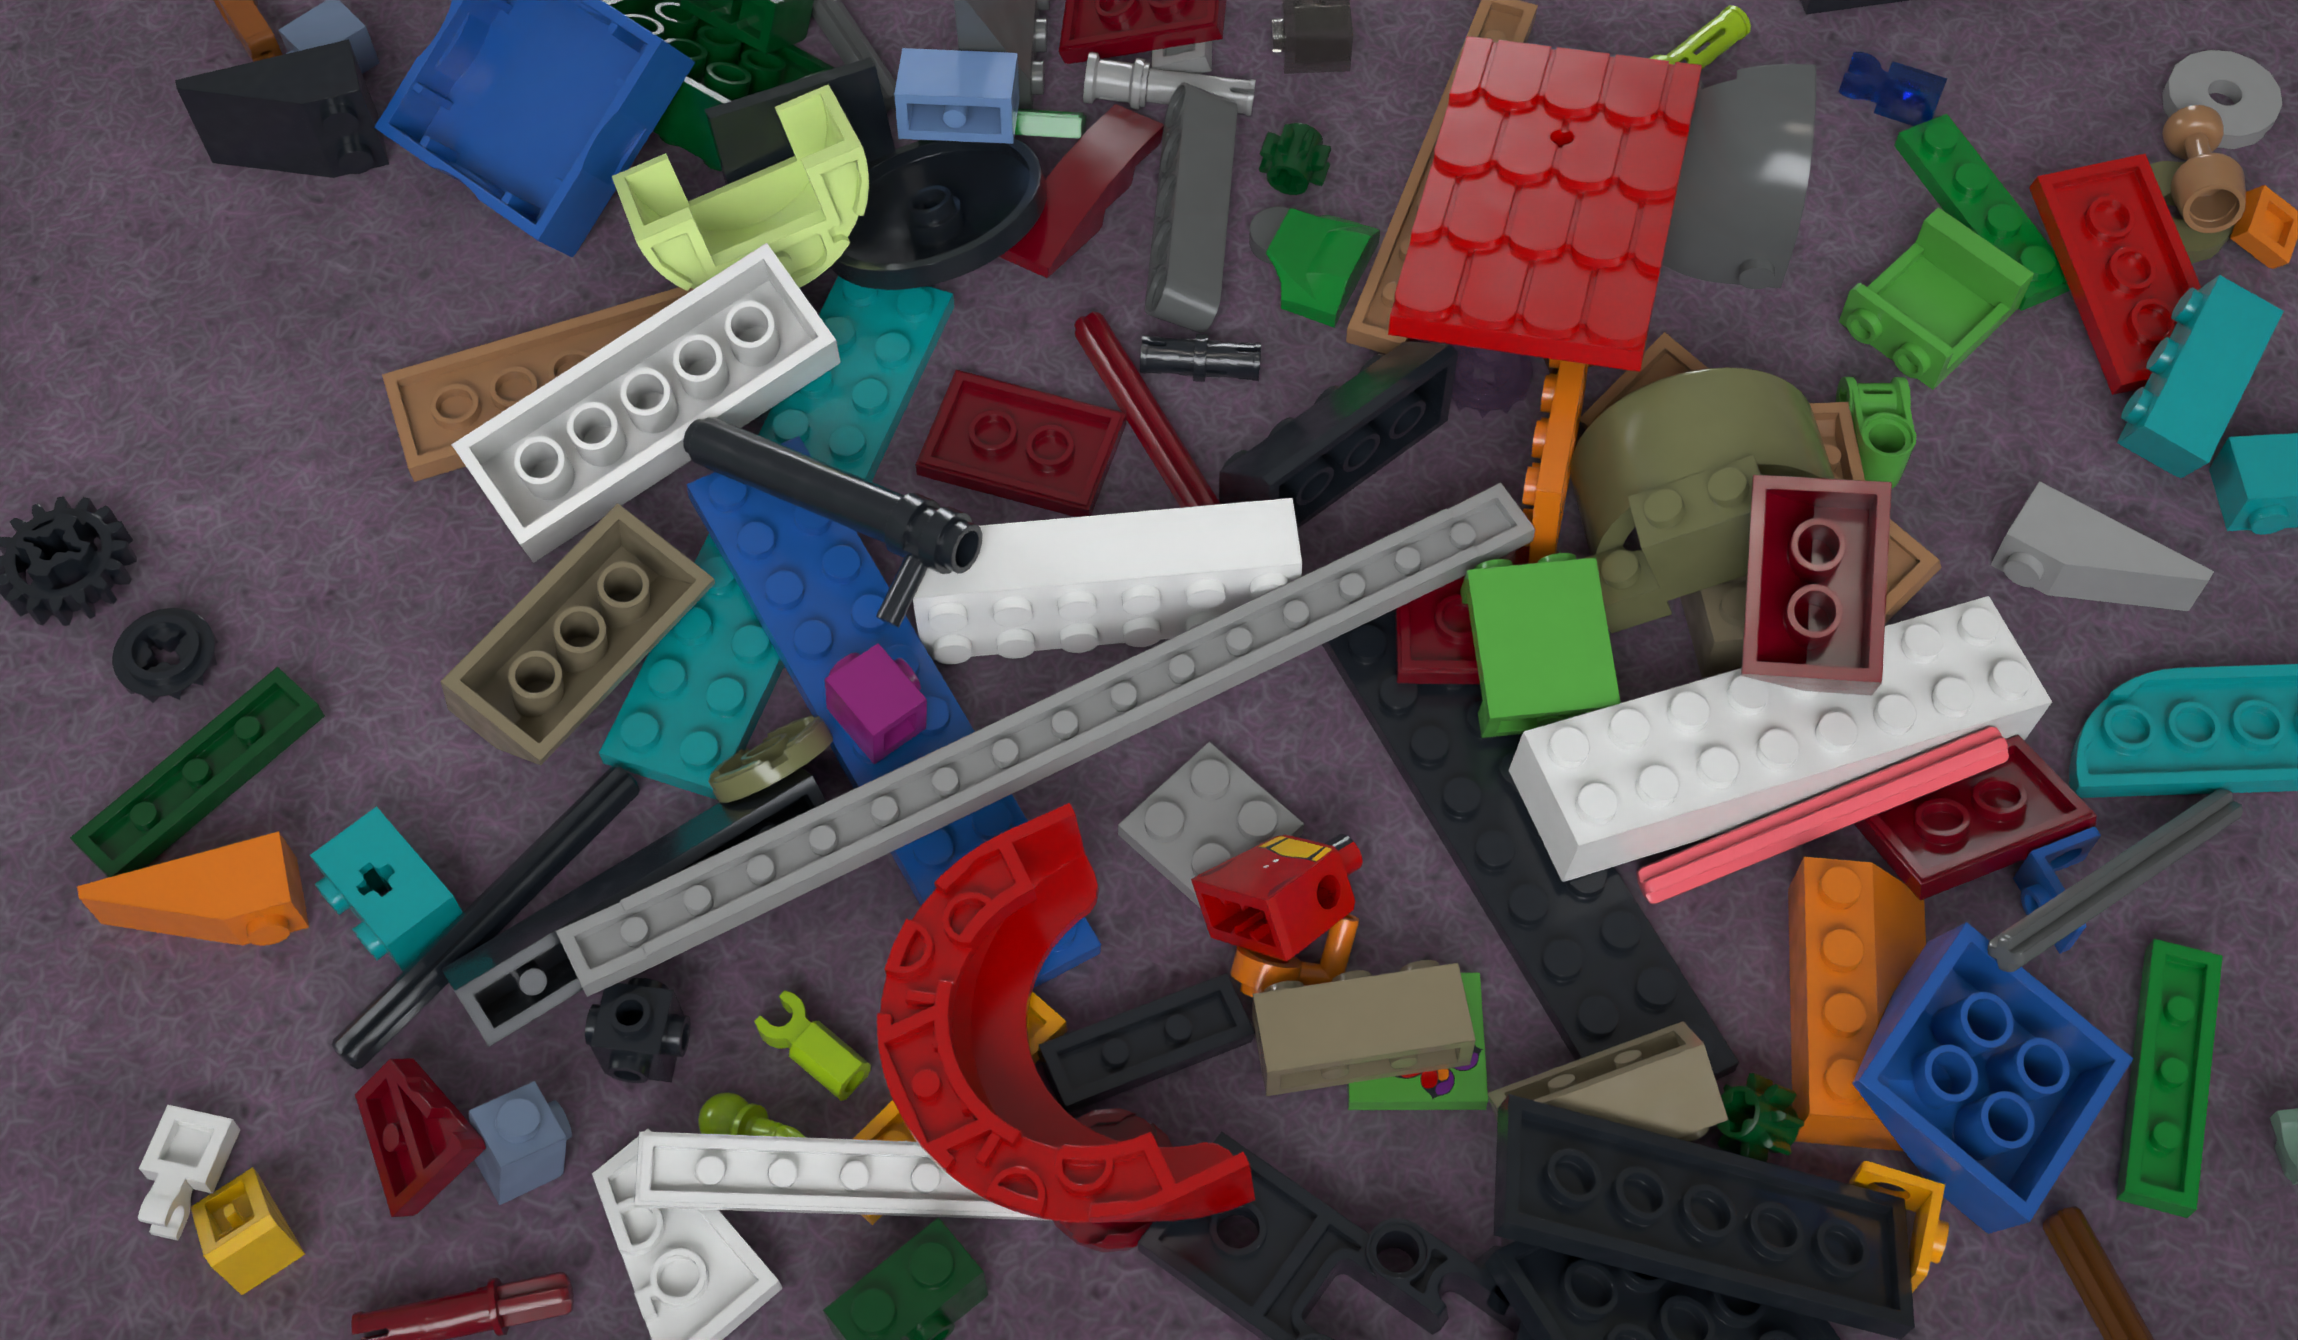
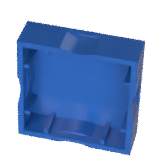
[374,0,695,257]

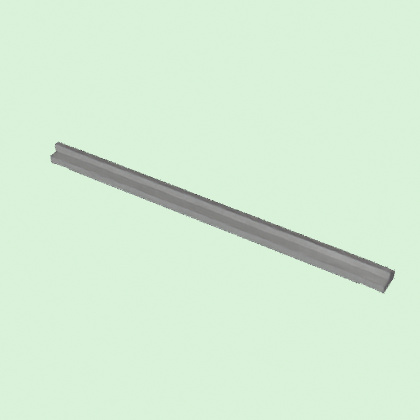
[556,482,1535,997]

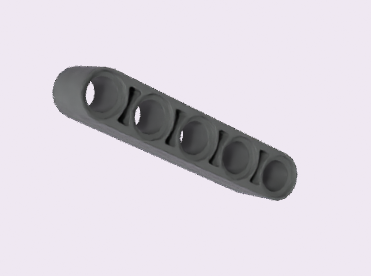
[1145,82,1238,334]

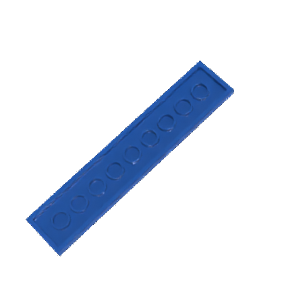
[687,436,1101,988]

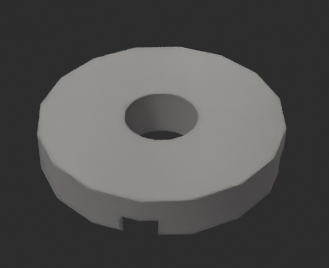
[2162,50,2282,149]

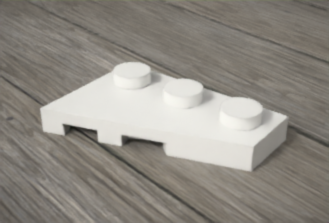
[592,1128,783,1340]

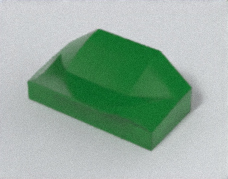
[1266,208,1380,328]

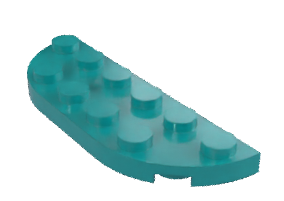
[2069,664,2298,798]

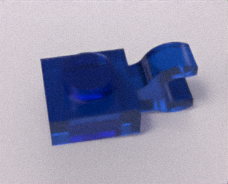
[1839,52,1948,126]

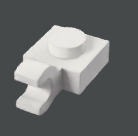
[138,1105,240,1241]

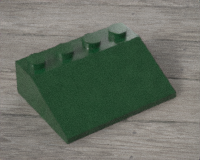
[602,0,834,171]

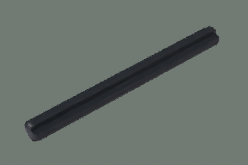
[332,765,640,1069]

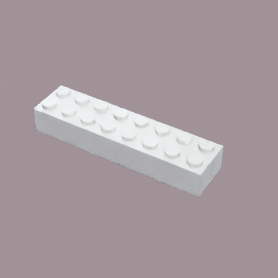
[1509,596,2052,882]

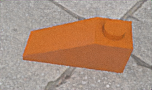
[77,831,309,946]

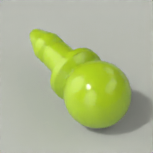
[698,1092,807,1138]

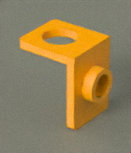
[1849,1161,1949,1293]

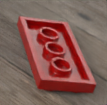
[2029,153,2201,395]

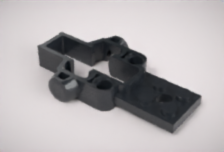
[1138,1131,1533,1340]

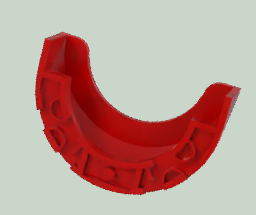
[877,803,1255,1223]

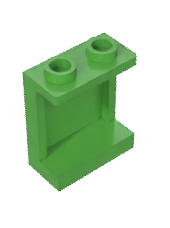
[1839,207,2034,390]
[1460,553,1621,738]

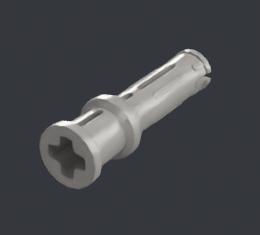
[1083,52,1256,117]

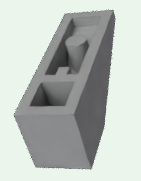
[1991,481,2214,611]

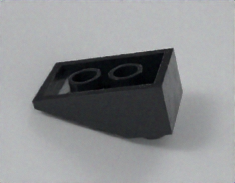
[175,39,389,178]

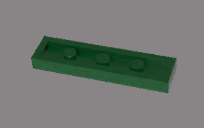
[70,667,325,878]

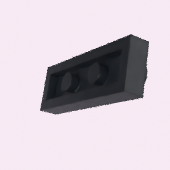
[1037,973,1255,1113]

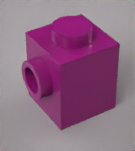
[825,643,927,764]

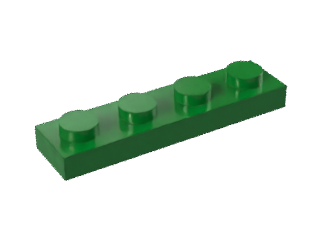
[1894,114,2070,311]
[2116,939,2223,1218]

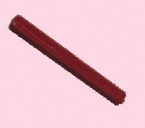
[1074,311,1221,508]

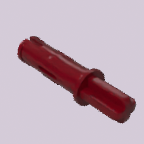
[351,1272,574,1340]

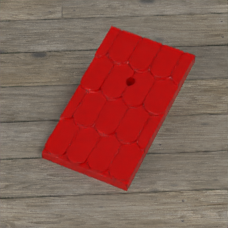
[1388,36,1702,372]

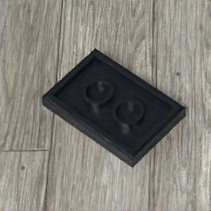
[704,57,895,185]

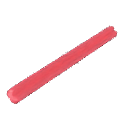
[1636,726,2009,904]

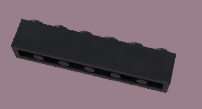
[441,768,827,1047]

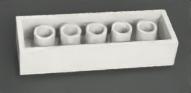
[451,243,841,563]
[913,498,1302,664]

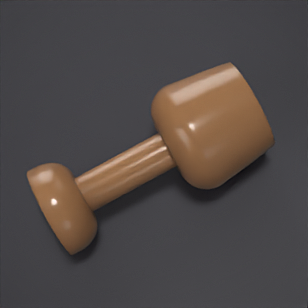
[2162,105,2246,233]

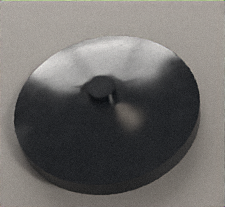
[830,138,1047,290]

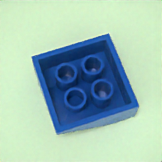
[1852,922,2134,1234]

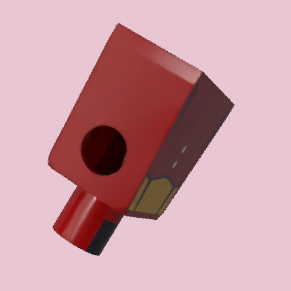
[1191,834,1363,961]

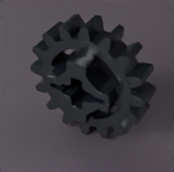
[0,496,137,626]

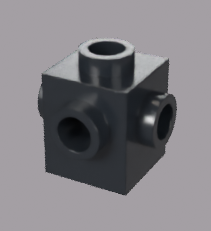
[585,978,691,1083]

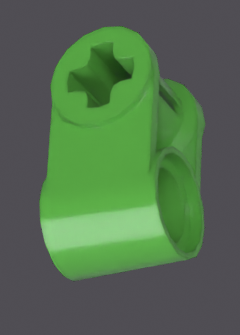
[1836,377,1916,488]

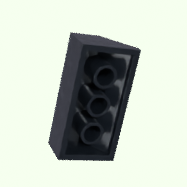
[1219,342,1459,529]

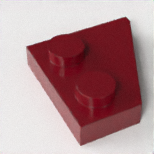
[355,1058,486,1217]

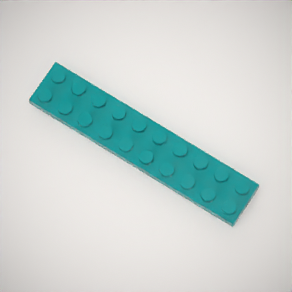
[599,276,955,800]

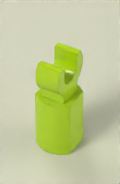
[754,990,871,1101]

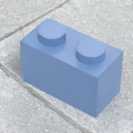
[894,48,1020,144]

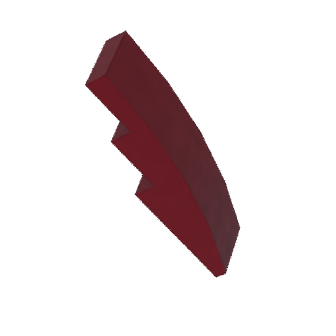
[999,104,1164,278]

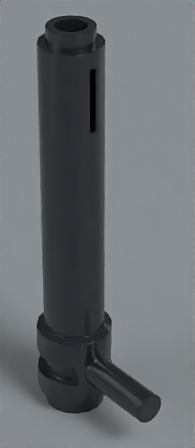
[683,417,983,628]

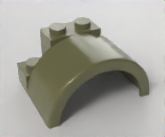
[1570,367,1835,634]

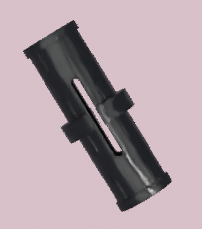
[1140,334,1261,382]

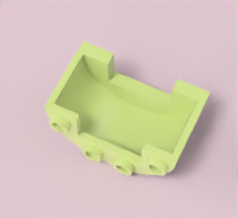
[612,84,869,291]

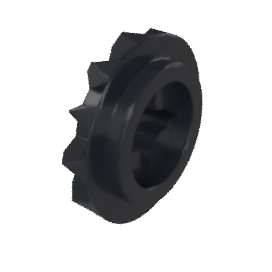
[112,608,218,703]

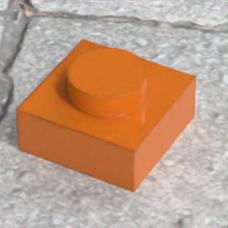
[2230,185,2298,269]

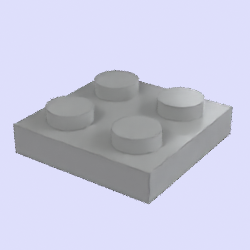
[1118,742,1304,909]

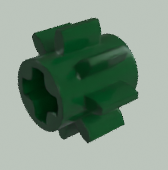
[1259,123,1331,195]
[1717,1073,1804,1162]

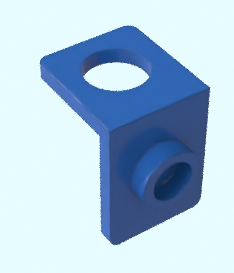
[2013,827,2101,954]

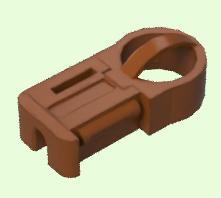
[213,0,283,62]

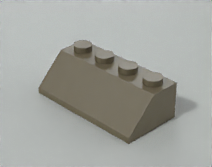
[440,503,715,766]

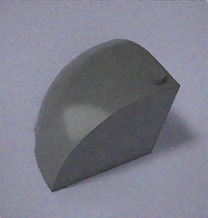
[1662,64,1816,289]

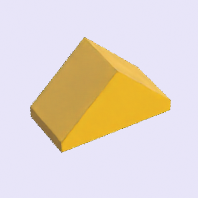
[190,1167,305,1295]

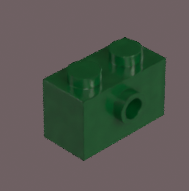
[823,1217,989,1340]

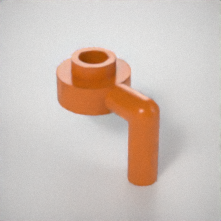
[1230,914,1359,997]

